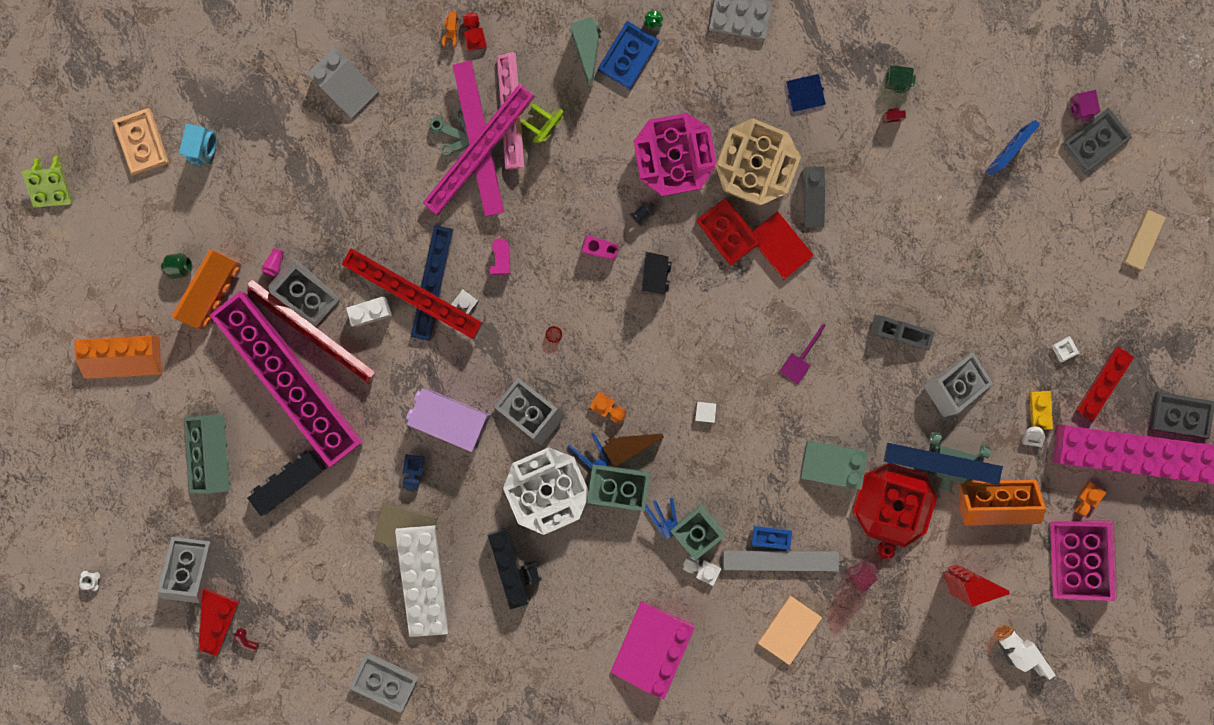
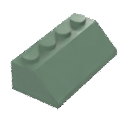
[184,414,230,494]

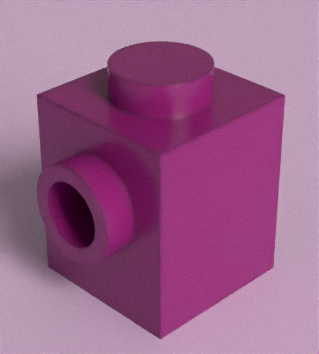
[1070,90,1101,121]

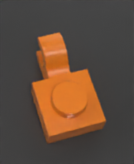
[442,11,459,47]
[1074,481,1106,516]

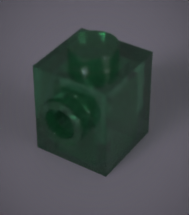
[885,65,916,93]

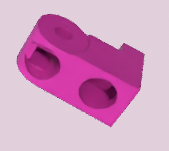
[581,235,619,261]
[490,238,511,275]

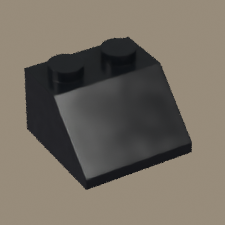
[641,252,672,296]

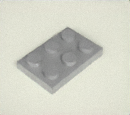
[709,0,773,41]
[349,652,419,713]

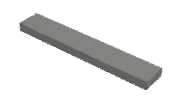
[723,550,839,571]

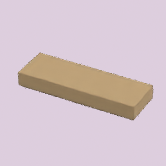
[1123,210,1166,270]

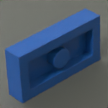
[751,525,792,550]

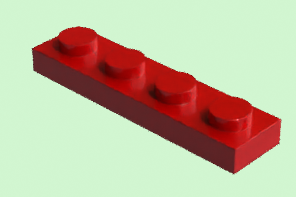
[1075,347,1134,421]

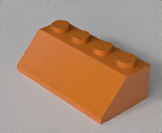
[171,249,241,330]
[74,336,161,379]
[959,480,1046,526]

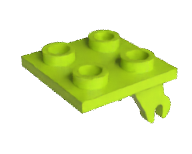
[521,103,564,143]
[22,156,72,208]

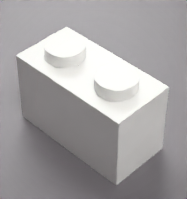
[346,297,392,327]

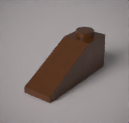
[603,433,664,467]

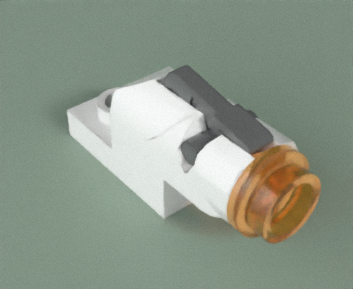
[994,624,1056,680]

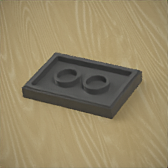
[1062,108,1132,174]
[1150,392,1214,439]

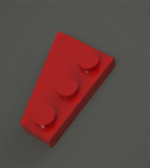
[199,588,240,657]

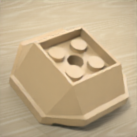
[715,118,801,206]

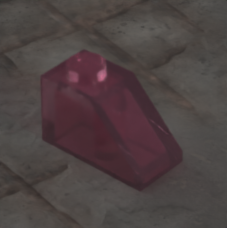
[845,559,878,593]

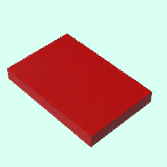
[696,197,761,266]
[753,211,814,280]

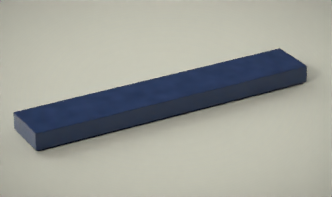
[411,225,454,341]
[883,443,1003,485]

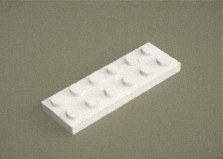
[395,525,448,637]

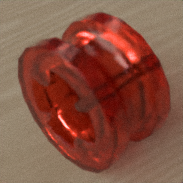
[545,326,562,343]

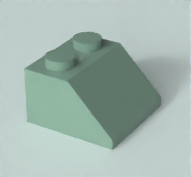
[670,503,726,561]

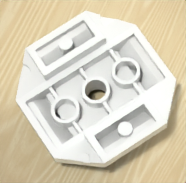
[503,447,589,535]

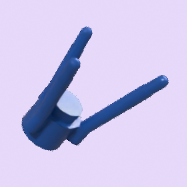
[567,433,611,469]
[645,497,678,538]

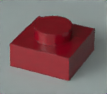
[882,108,906,123]

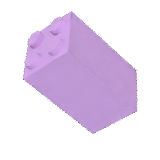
[406,388,490,452]

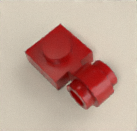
[462,12,487,52]

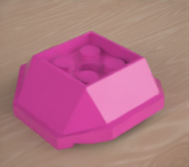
[633,113,716,197]

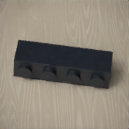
[247,450,327,516]
[488,527,530,610]

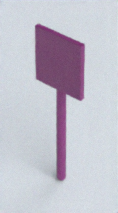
[779,324,826,384]

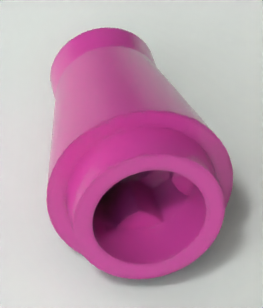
[261,248,284,278]

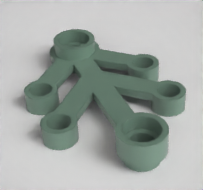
[429,108,499,158]

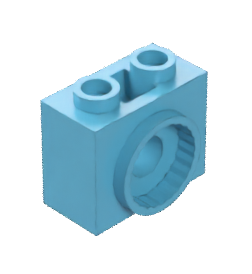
[179,123,217,166]

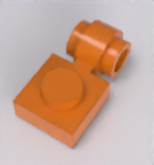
[589,391,627,424]

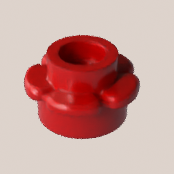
[877,541,896,559]

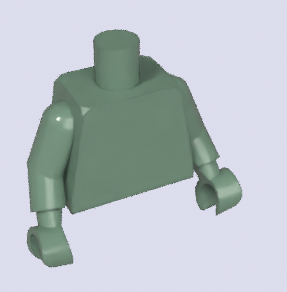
[929,432,991,492]

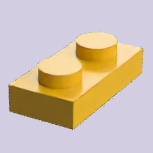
[1029,391,1053,430]

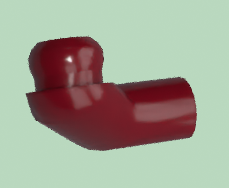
[234,628,259,653]

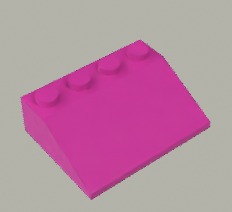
[1050,520,1117,601]
[611,601,695,699]

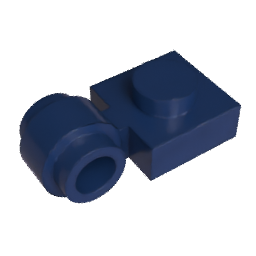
[403,454,425,492]

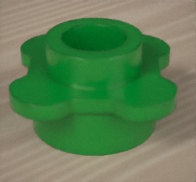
[644,11,663,28]

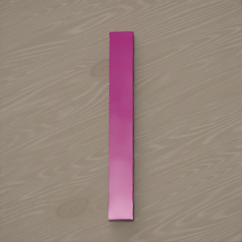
[452,60,505,217]
[423,84,536,216]

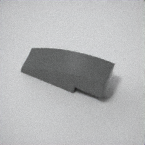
[870,315,935,351]

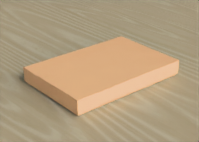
[112,108,169,175]
[758,595,822,665]

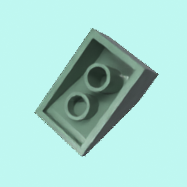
[570,17,601,88]
[801,441,868,490]
[587,464,651,512]

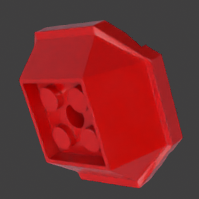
[852,462,937,548]

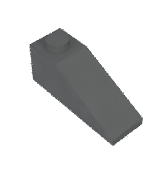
[801,166,825,228]

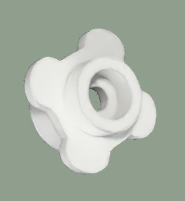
[79,571,100,591]

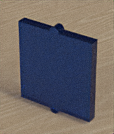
[786,74,826,112]

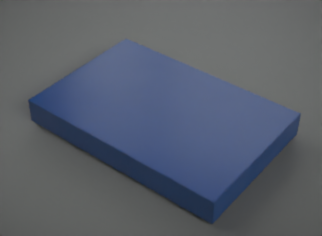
[597,21,659,90]
[986,120,1040,175]

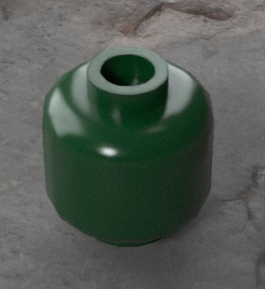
[161,253,192,279]

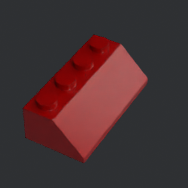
[943,565,1010,607]

